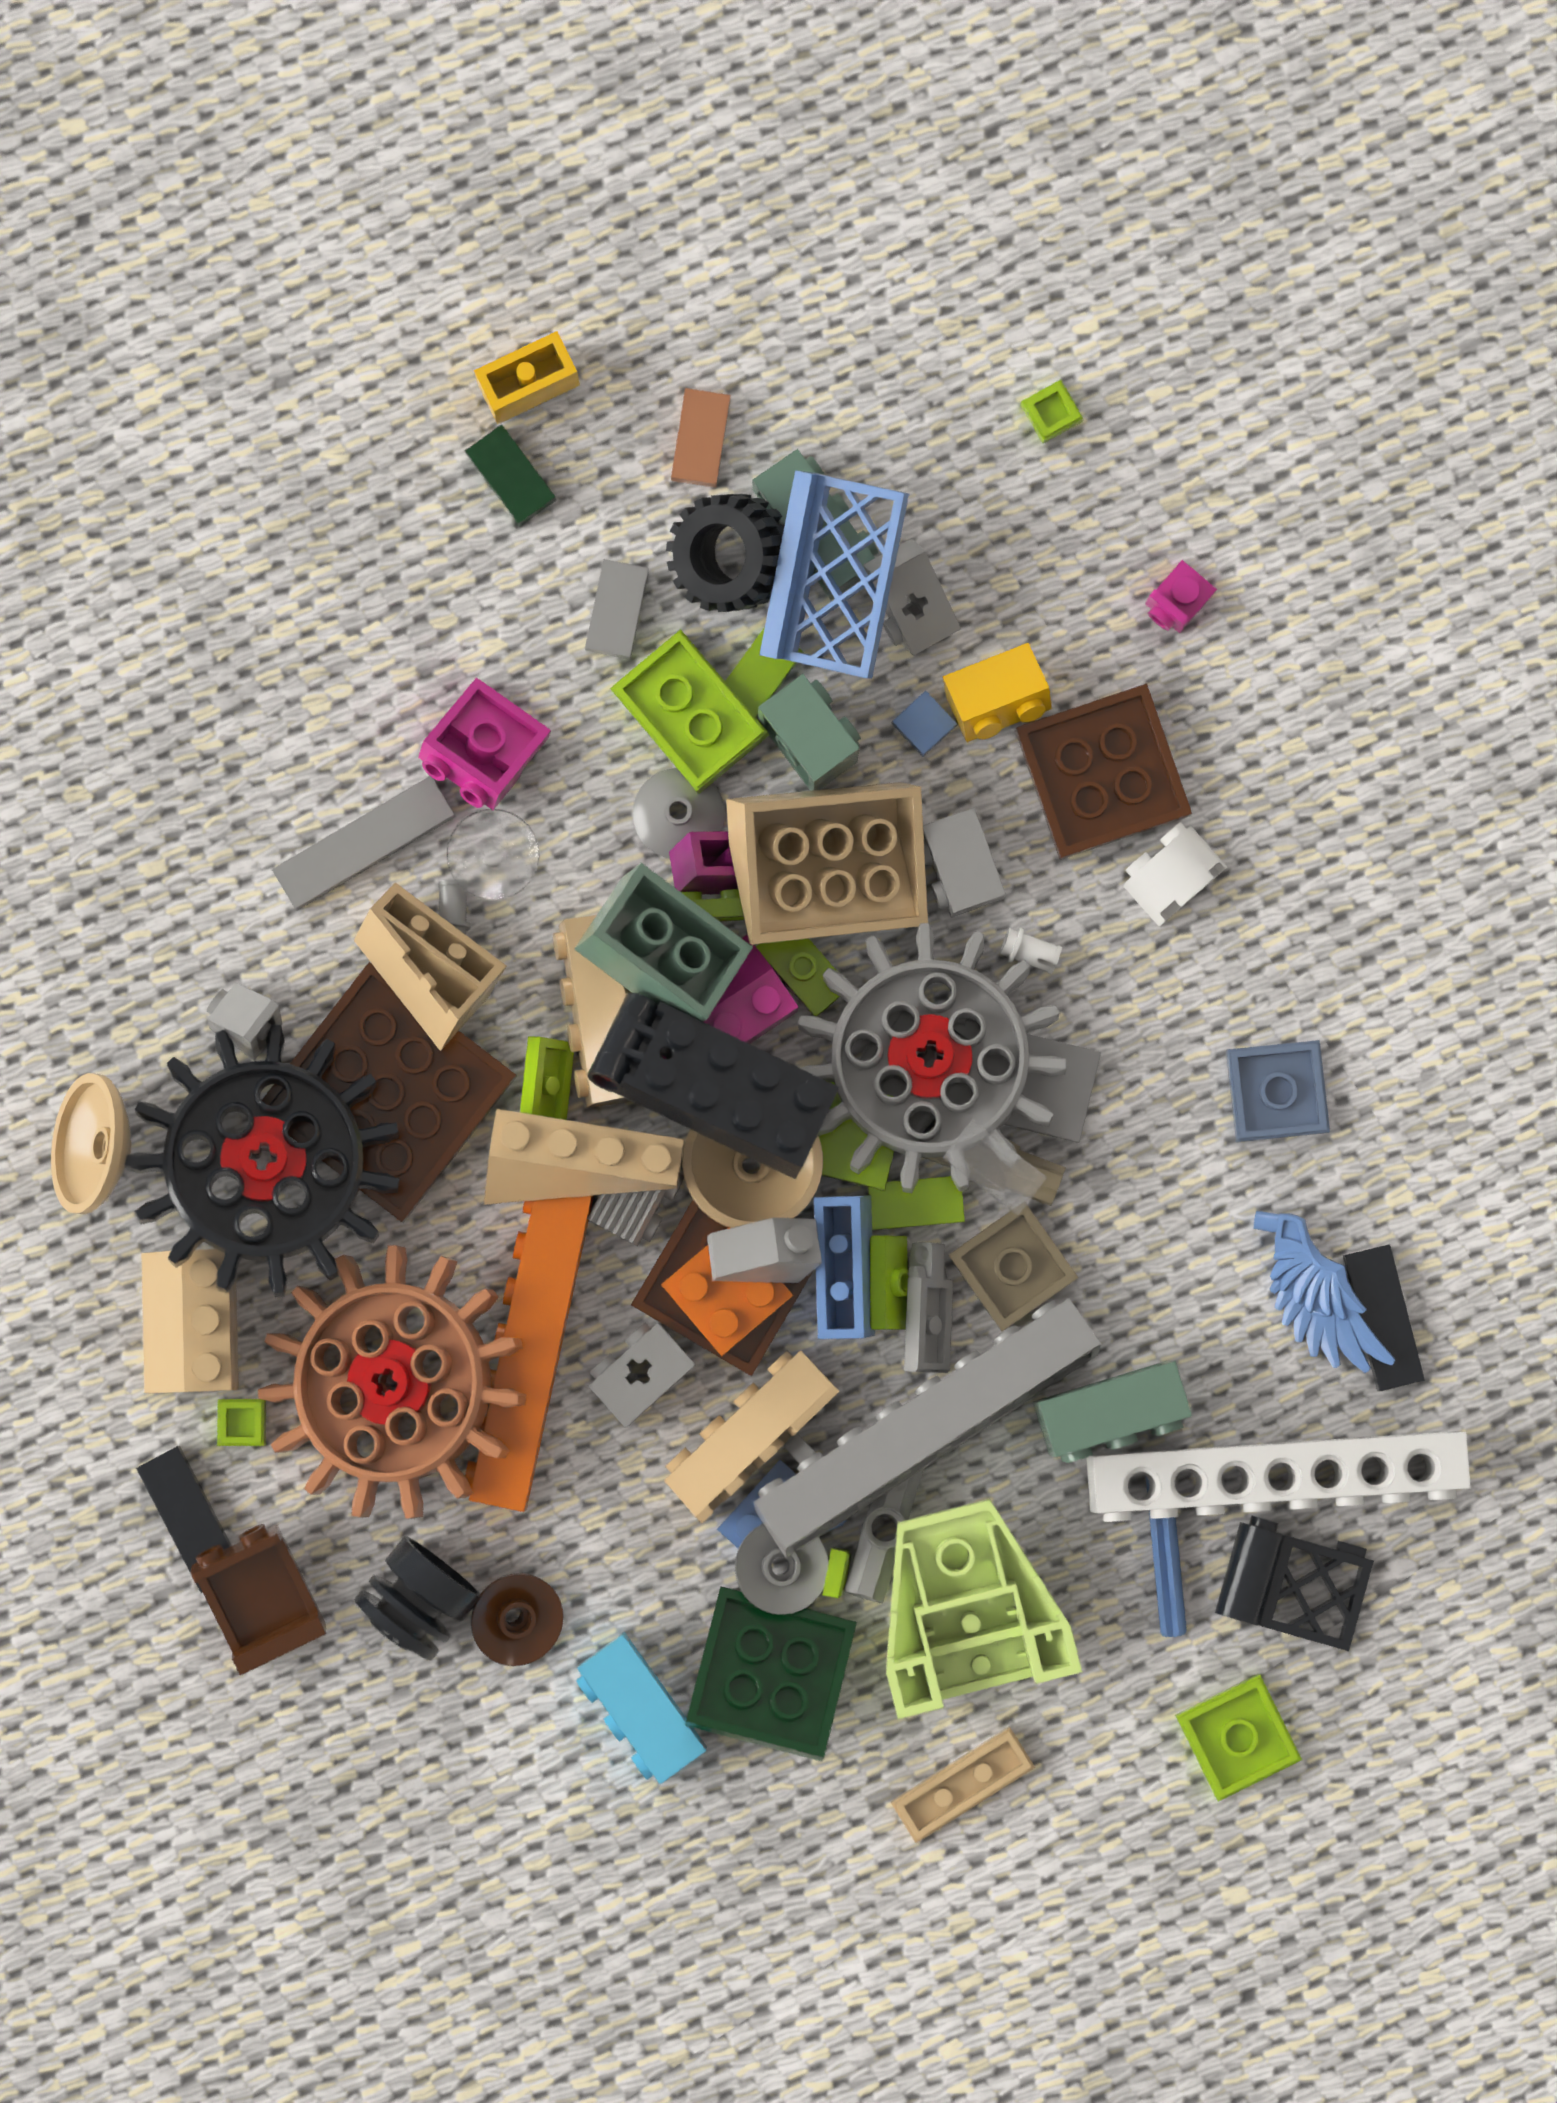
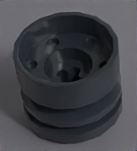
[354,1536,481,1661]

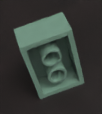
[574,863,753,1022]
[1033,1361,1192,1463]

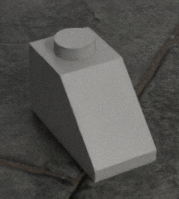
[207,982,282,1061]
[707,1218,822,1283]

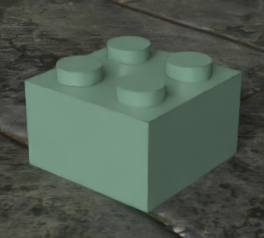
[758,674,861,791]

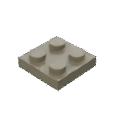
[948,1201,1079,1332]

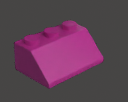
[661,935,799,1060]

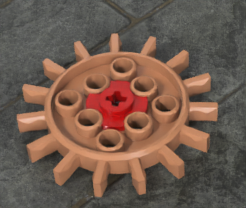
[258,1245,527,1519]

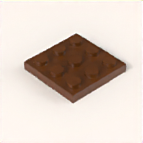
[1015,683,1192,860]
[631,1200,814,1377]

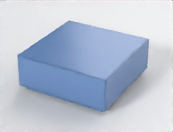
[892,690,957,757]

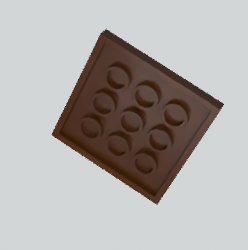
[262,962,517,1223]

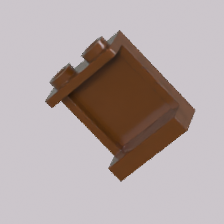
[191,1524,326,1676]

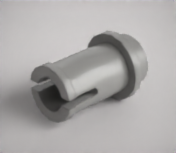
[438,880,471,935]

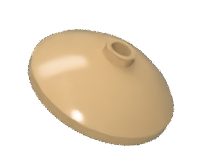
[51,1073,131,1214]
[682,1129,823,1228]

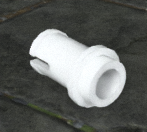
[1000,927,1062,974]

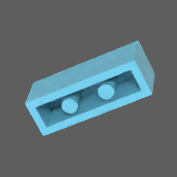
[576,1632,707,1785]

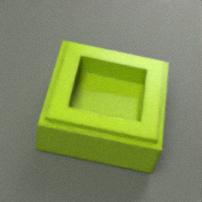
[1020,379,1084,444]
[217,1399,266,1446]
[822,1547,852,1598]

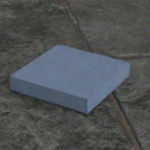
[1226,1040,1330,1142]

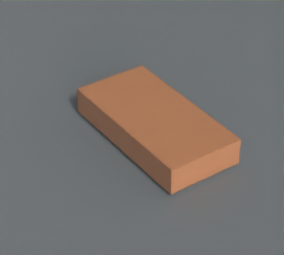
[671,388,731,488]

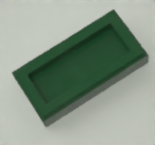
[465,424,556,527]

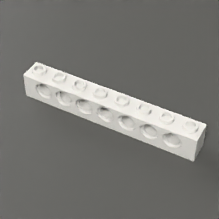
[1086,1431,1471,1522]

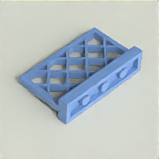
[759,470,909,679]

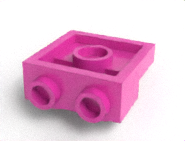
[418,677,551,810]

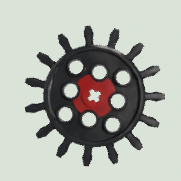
[125,1024,400,1298]

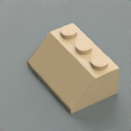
[141,1249,239,1393]

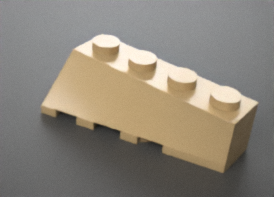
[553,915,632,1108]
[484,1109,685,1205]
[664,1350,839,1523]

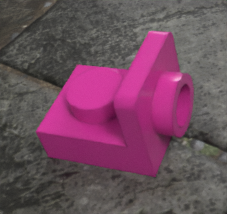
[1145,560,1217,633]

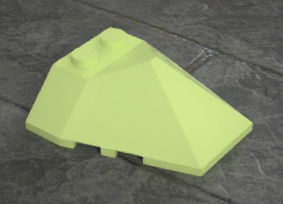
[886,1499,1082,1719]

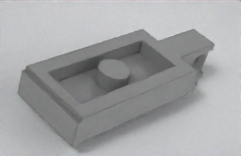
[904,1242,953,1373]

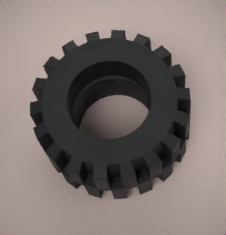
[666,494,785,612]

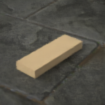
[890,1726,1035,1843]

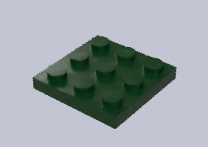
[685,1586,857,1762]

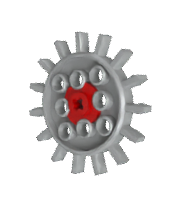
[798,923,1067,1194]

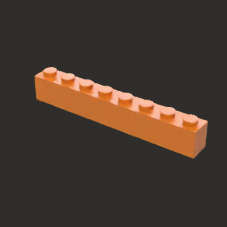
[465,1195,594,1512]

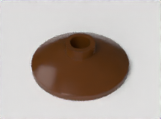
[471,1573,563,1666]

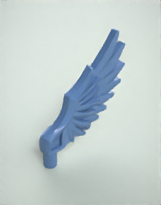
[1254,1211,1396,1373]

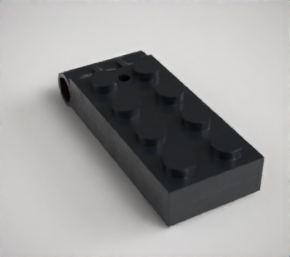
[587,993,839,1179]

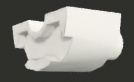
[1123,822,1227,927]

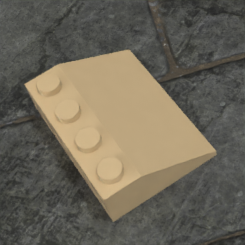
[726,782,928,944]

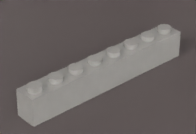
[754,1298,1101,1558]

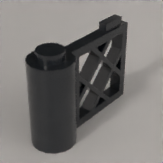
[1215,1515,1374,1651]

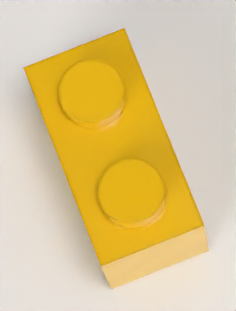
[474,331,580,425]
[942,643,1052,743]

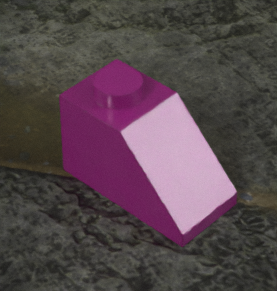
[669,831,738,895]

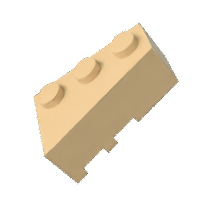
[354,882,507,1051]

